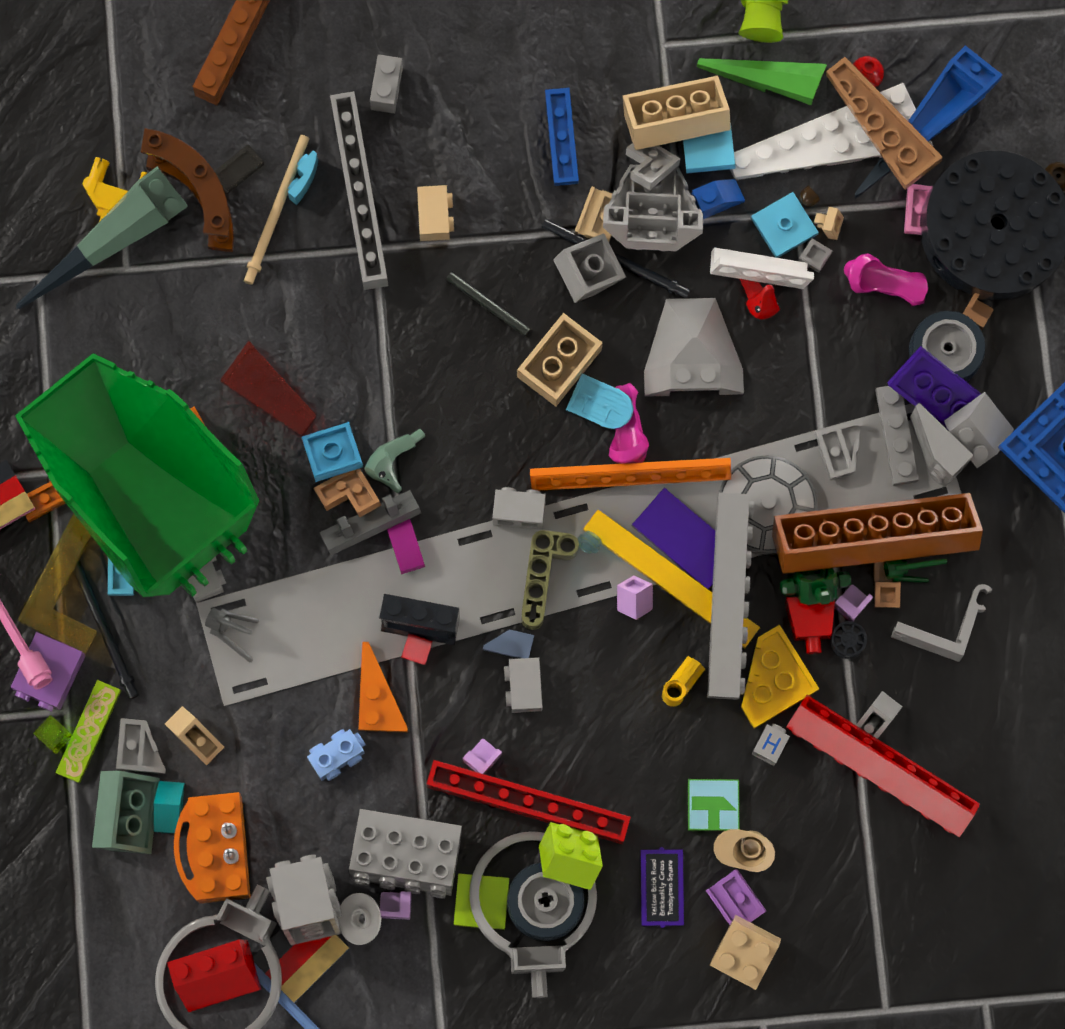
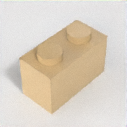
[417,185,454,241]

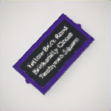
[641,847,684,928]

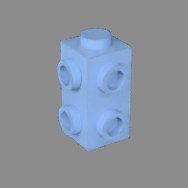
[307,729,366,781]

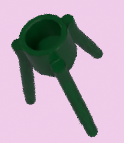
[884,559,947,583]

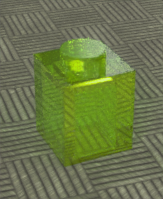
[33,715,72,754]

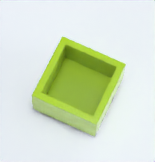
[539,822,603,890]

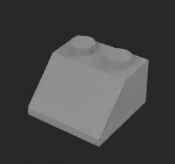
[553,234,626,303]
[944,392,1014,468]

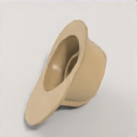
[714,829,775,872]

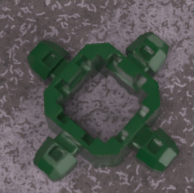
[780,568,851,605]

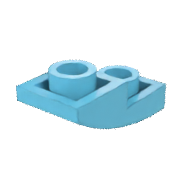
[288,150,318,205]

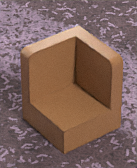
[963,293,993,331]

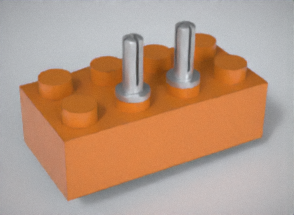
[174,792,251,904]

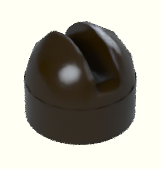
[799,186,820,207]

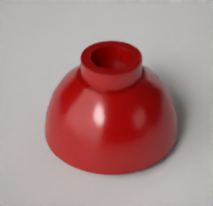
[853,56,884,87]

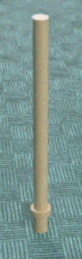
[244,135,309,285]

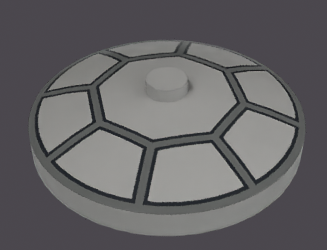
[718,455,817,555]

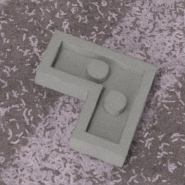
[626,143,680,190]

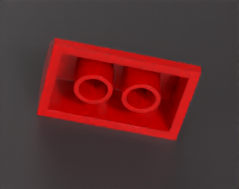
[167,940,262,1012]

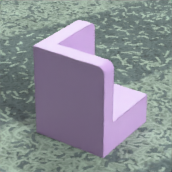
[617,576,653,620]
[834,585,873,621]
[463,739,502,774]
[380,891,412,920]

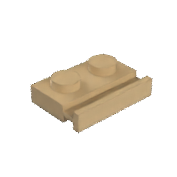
[575,187,612,242]

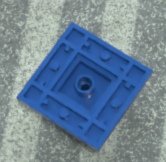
[998,382,1065,513]

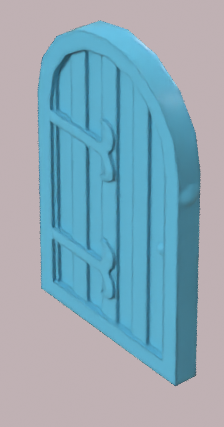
[566,374,634,429]

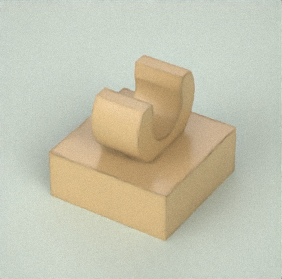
[814,207,844,240]

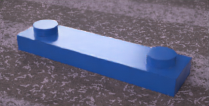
[545,88,579,186]

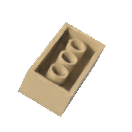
[623,76,731,150]

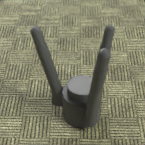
[205,608,259,662]

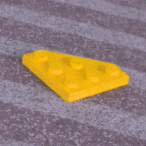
[741,625,819,729]

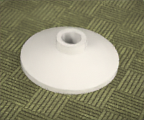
[338,893,381,945]

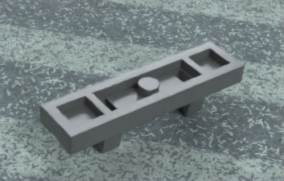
[319,490,421,555]

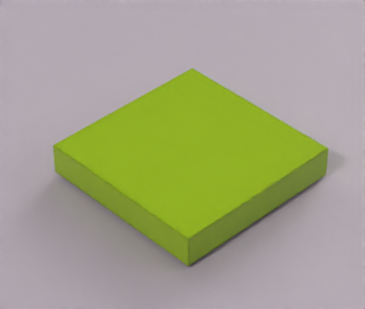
[454,874,509,930]

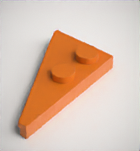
[359,642,408,732]

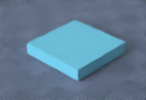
[683,123,735,173]

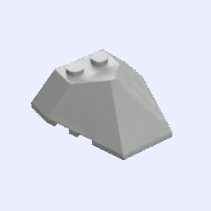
[603,164,703,251]
[644,298,744,396]

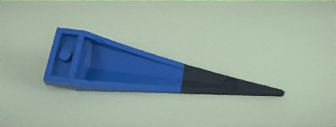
[855,45,1002,198]

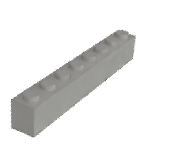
[330,91,388,290]

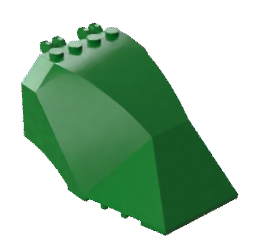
[15,353,259,597]

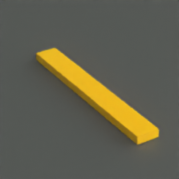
[583,510,760,649]

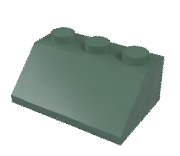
[92,771,160,854]

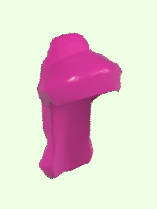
[844,253,928,306]
[609,383,649,464]

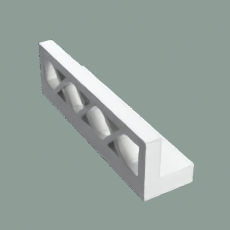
[710,248,814,289]

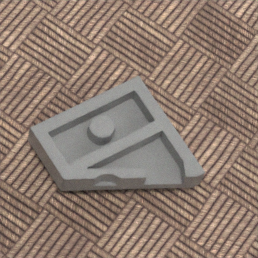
[815,418,862,480]

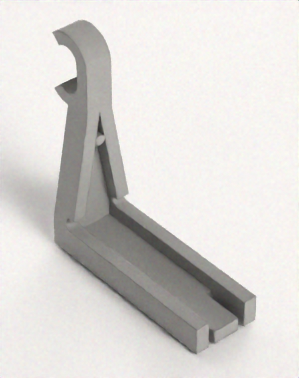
[891,584,992,662]

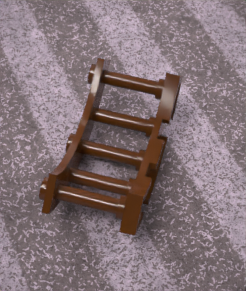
[141,128,234,252]

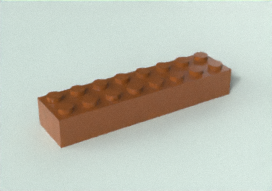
[772,493,983,574]

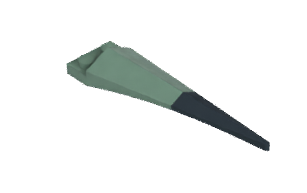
[16,166,188,309]

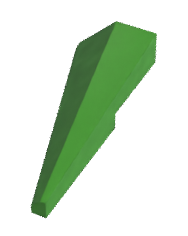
[697,58,827,105]

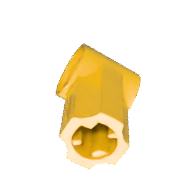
[662,656,705,706]

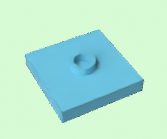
[751,192,819,258]

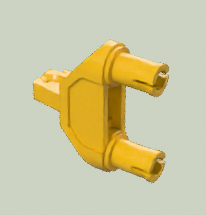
[82,157,147,222]

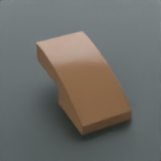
[874,562,901,608]

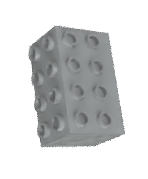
[349,809,462,898]
[266,855,342,945]

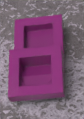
[387,519,425,575]

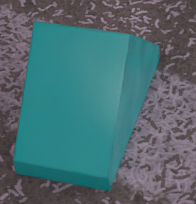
[154,781,185,834]

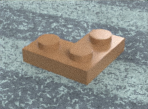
[314,468,382,517]

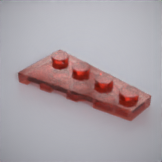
[220,341,316,436]

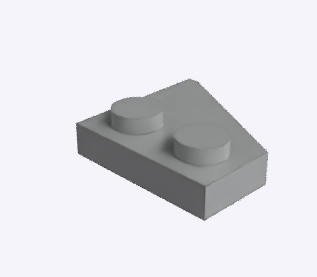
[116,718,166,774]

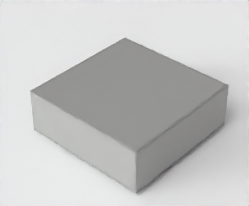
[799,238,833,273]

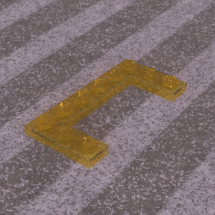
[18,513,98,655]

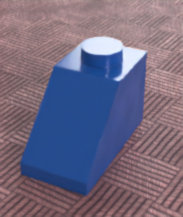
[691,179,745,219]

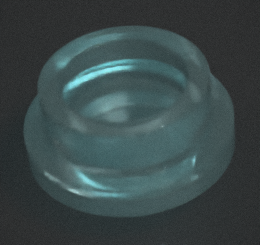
[577,531,602,554]

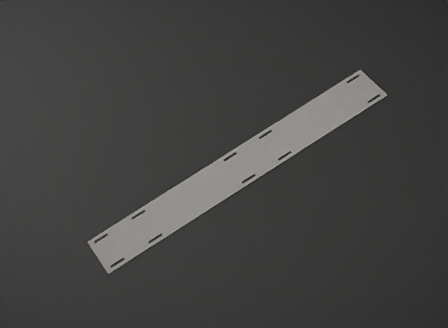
[196,404,962,706]

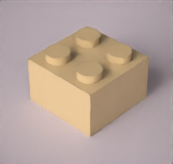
[710,915,781,990]

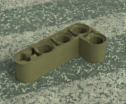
[521,530,579,630]

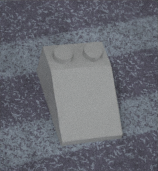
[910,403,973,486]

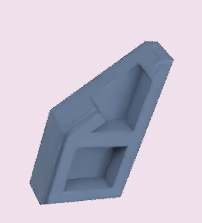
[483,630,534,659]

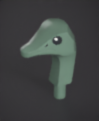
[364,429,425,493]

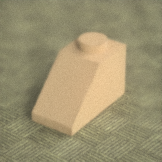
[165,706,224,765]

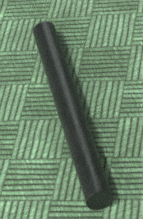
[446,272,531,337]

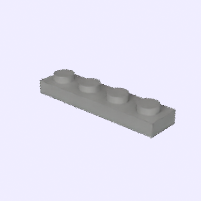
[875,386,919,486]

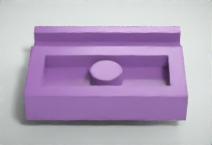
[706,869,766,925]

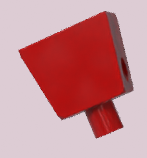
[785,597,835,654]

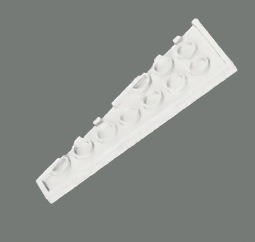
[730,83,933,180]

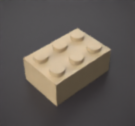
[517,313,603,406]

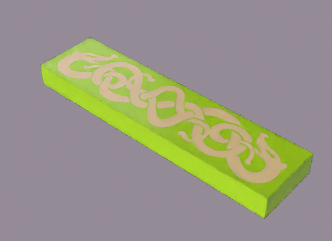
[56,680,121,783]

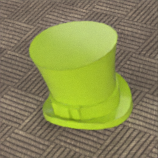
[739,0,788,43]

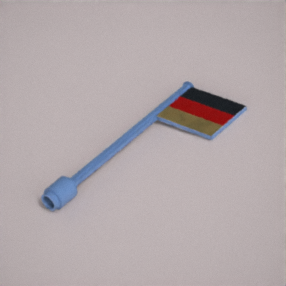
[253,929,349,1029]

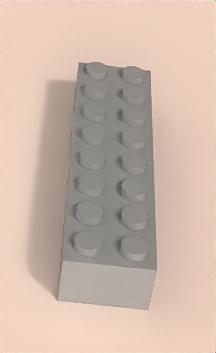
[707,493,754,700]

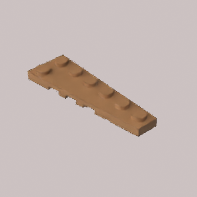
[826,57,943,190]

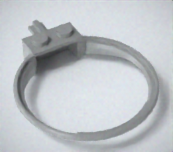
[470,832,597,998]
[155,884,282,1029]

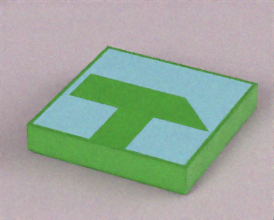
[688,779,739,831]

